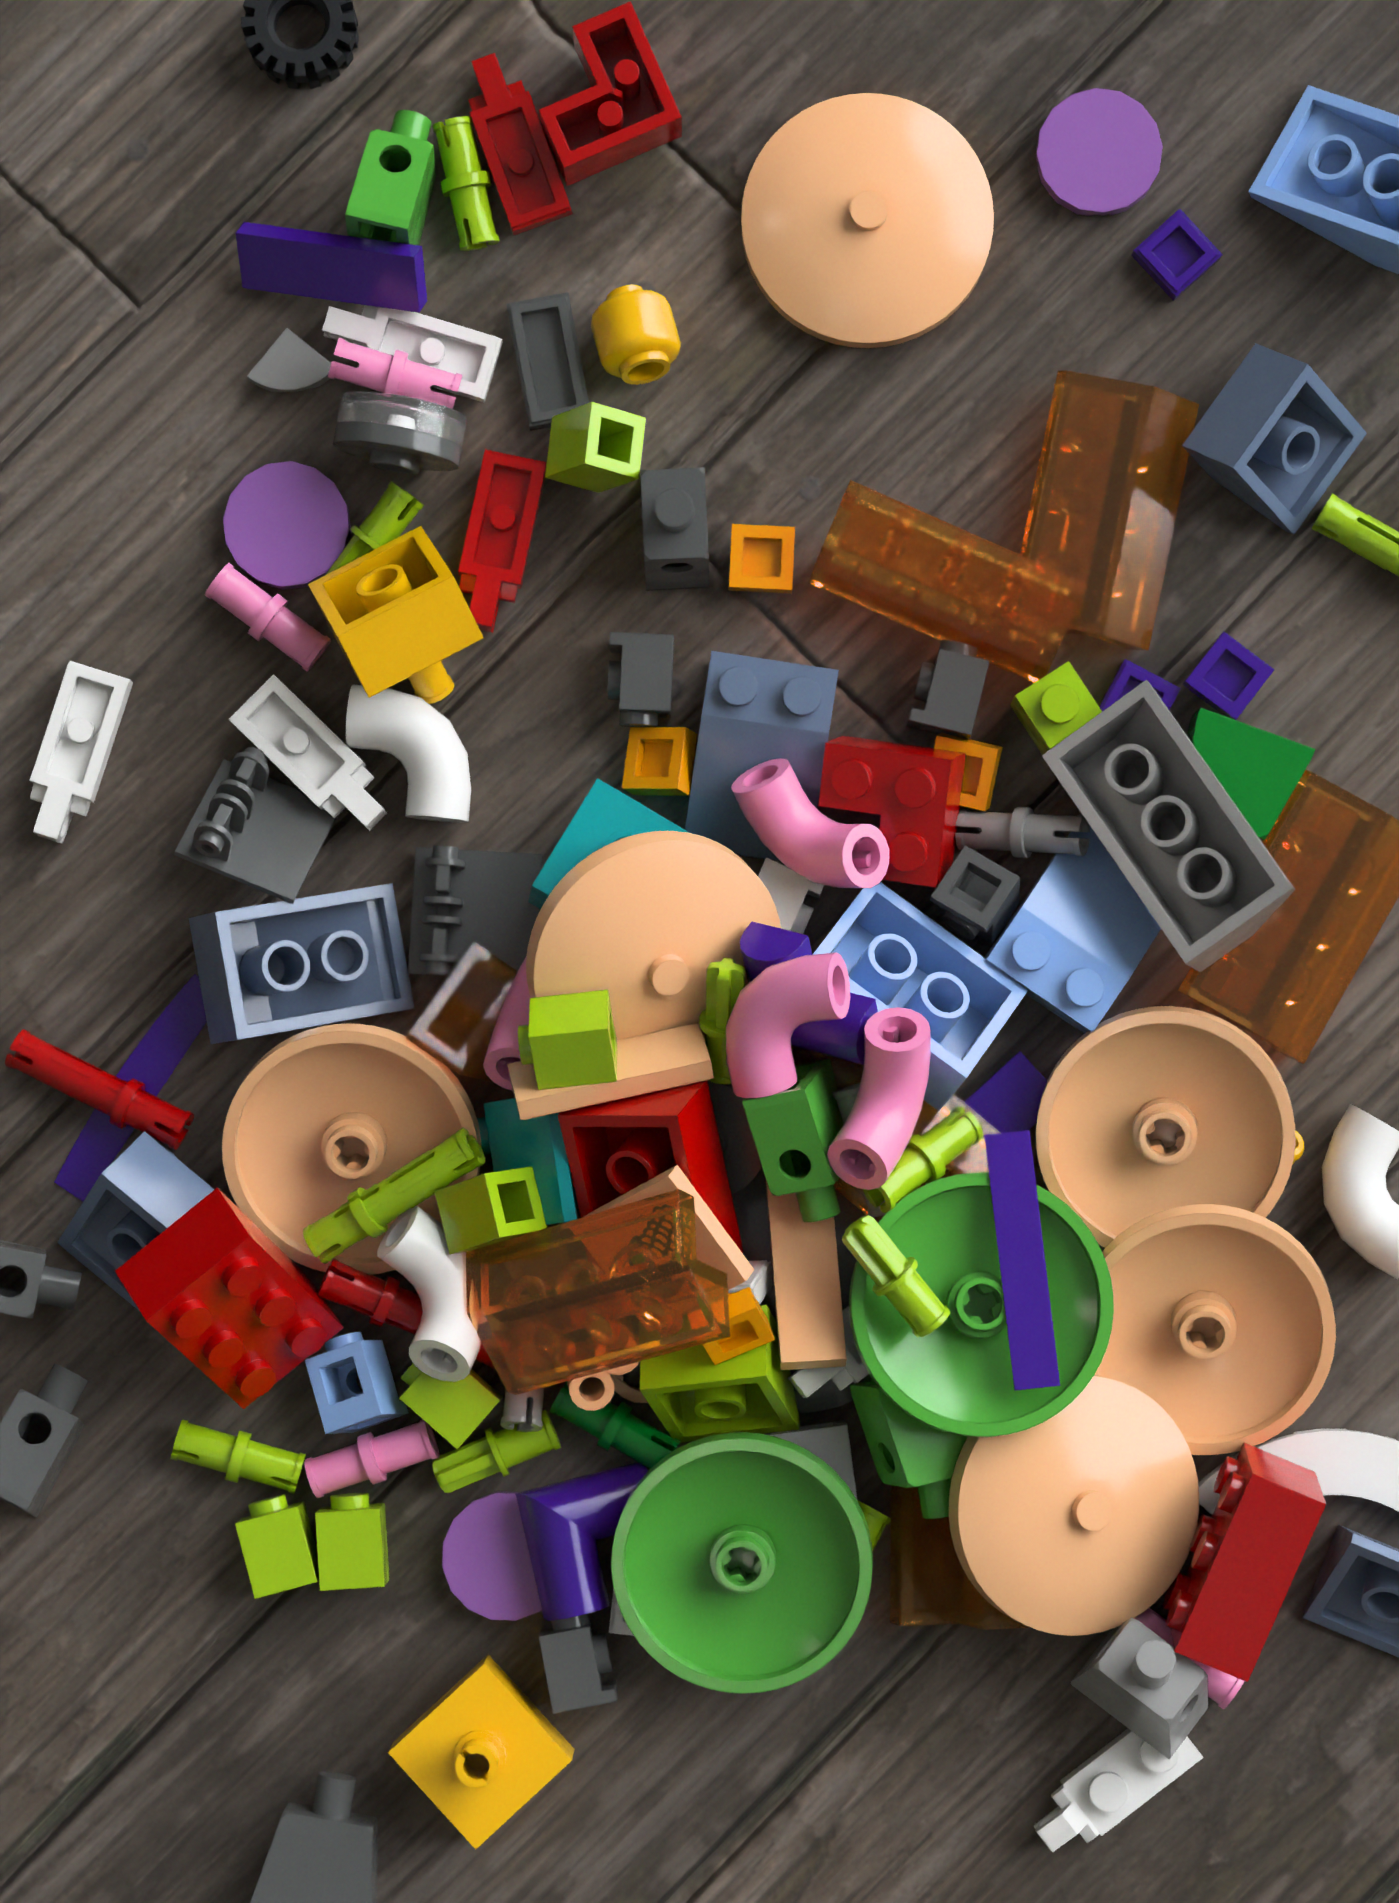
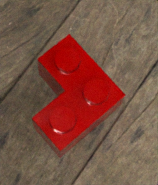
[539,1,682,186]
[818,735,966,888]

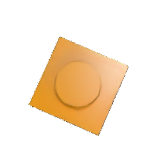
[729,524,795,594]
[622,727,698,796]
[934,733,1003,811]
[688,1287,775,1365]

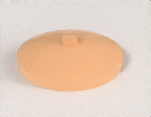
[741,93,994,348]
[526,831,781,1040]
[1036,1006,1296,1248]
[222,1023,481,1275]
[1095,1204,1336,1455]
[949,1375,1199,1636]

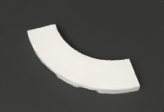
[1198,1429,1399,1515]

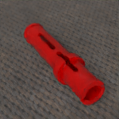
[5,1029,194,1150]
[317,1258,511,1369]

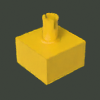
[308,526,484,704]
[388,1654,574,1850]

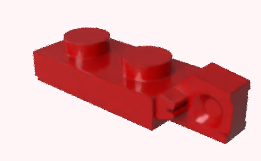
[468,53,573,235]
[458,449,547,633]

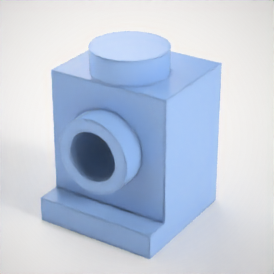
[305,1332,408,1434]

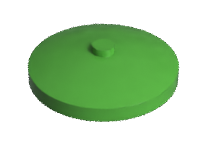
[849,1172,1114,1437]
[611,1432,873,1694]

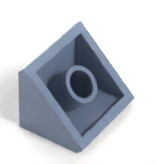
[1303,1524,1399,1657]

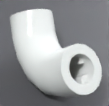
[346,684,471,823]
[1322,1104,1399,1279]
[377,1206,487,1382]

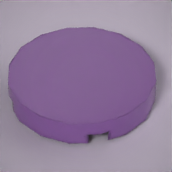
[1036,88,1163,217]
[223,461,351,590]
[442,1491,542,1621]

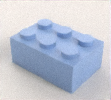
[814,882,1028,1111]

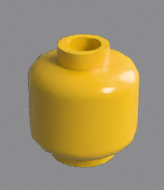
[591,285,681,385]

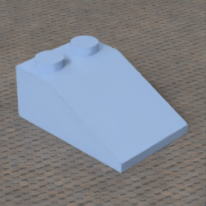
[1248,85,1399,274]
[984,827,1161,1034]

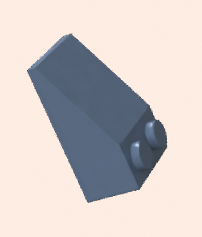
[685,651,839,862]
[189,883,414,1044]

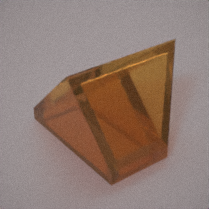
[406,942,518,1083]

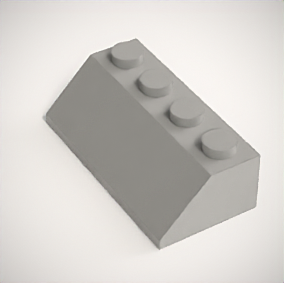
[1042,680,1296,972]

